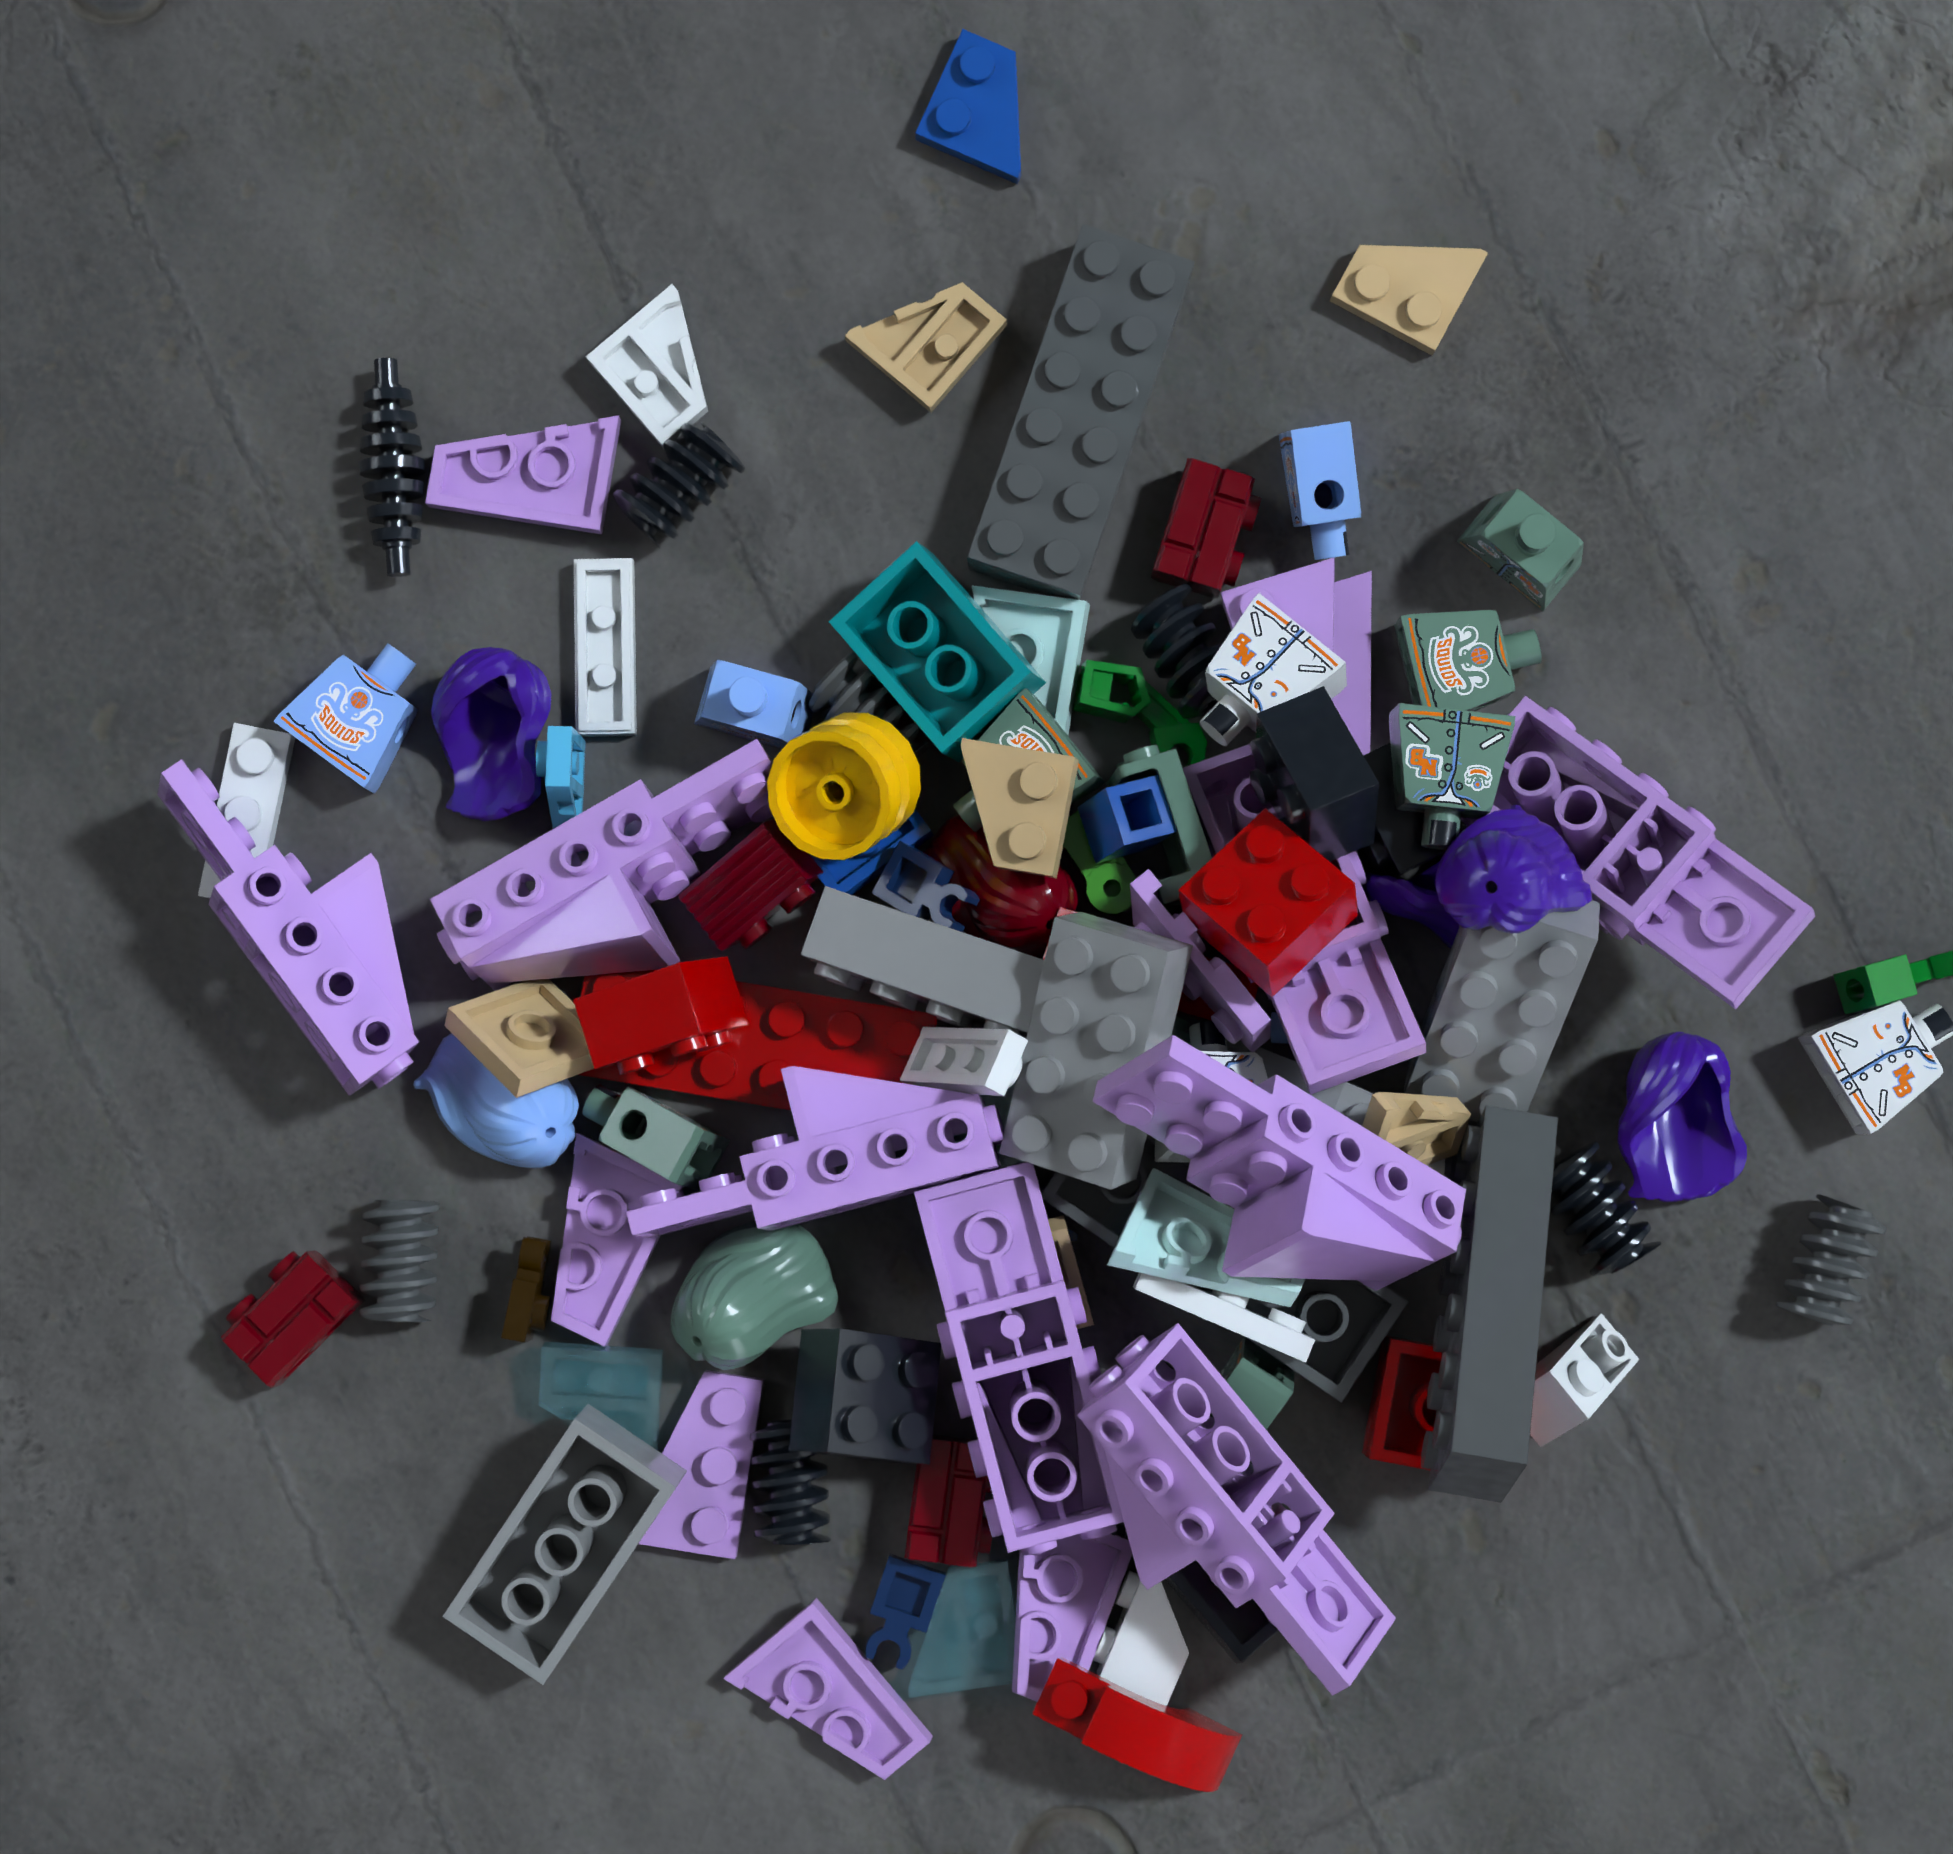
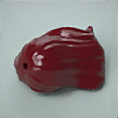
[922,815,1078,958]

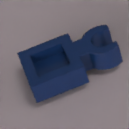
[872,841,980,932]
[866,1554,946,1670]

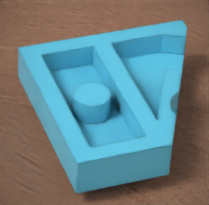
[536,726,586,853]

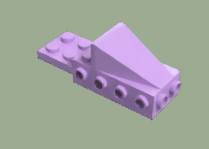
[1461,696,1815,1010]
[430,739,773,991]
[1183,744,1426,1095]
[157,759,419,1096]
[1092,1035,1466,1291]
[626,1066,1004,1238]
[914,1161,1124,1555]
[1077,1323,1396,1696]

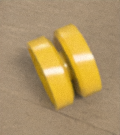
[767,712,921,860]

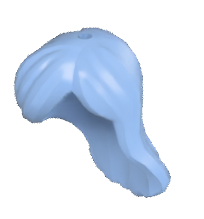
[413,1033,579,1168]

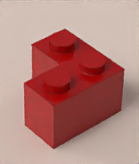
[573,956,749,1075]

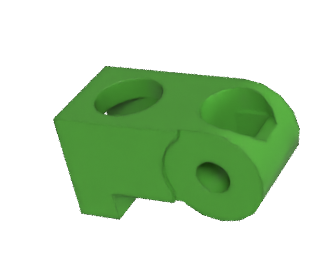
[1062,811,1136,916]

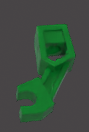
[1073,660,1207,767]
[1833,950,1953,1014]

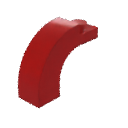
[1032,1657,1242,1792]

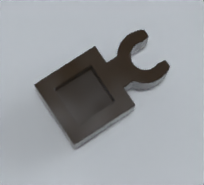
[501,1236,551,1343]

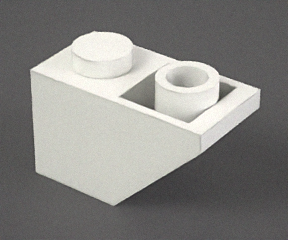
[1530,1313,1639,1447]
[1093,1570,1189,1706]

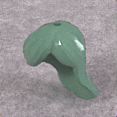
[670,1222,838,1370]

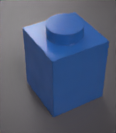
[1077,775,1177,864]

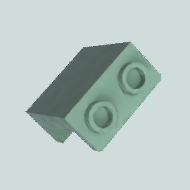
[1106,745,1212,912]

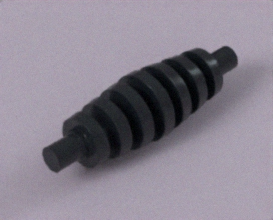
[359,358,425,577]

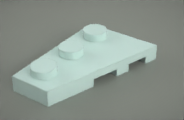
[972,585,1090,735]
[1107,1168,1305,1307]

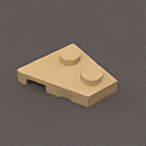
[1330,245,1488,356]
[845,282,1007,413]
[961,738,1079,879]
[1362,1092,1471,1165]

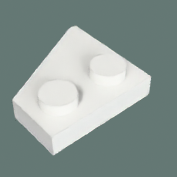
[586,284,708,449]

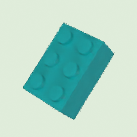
[829,541,1046,762]

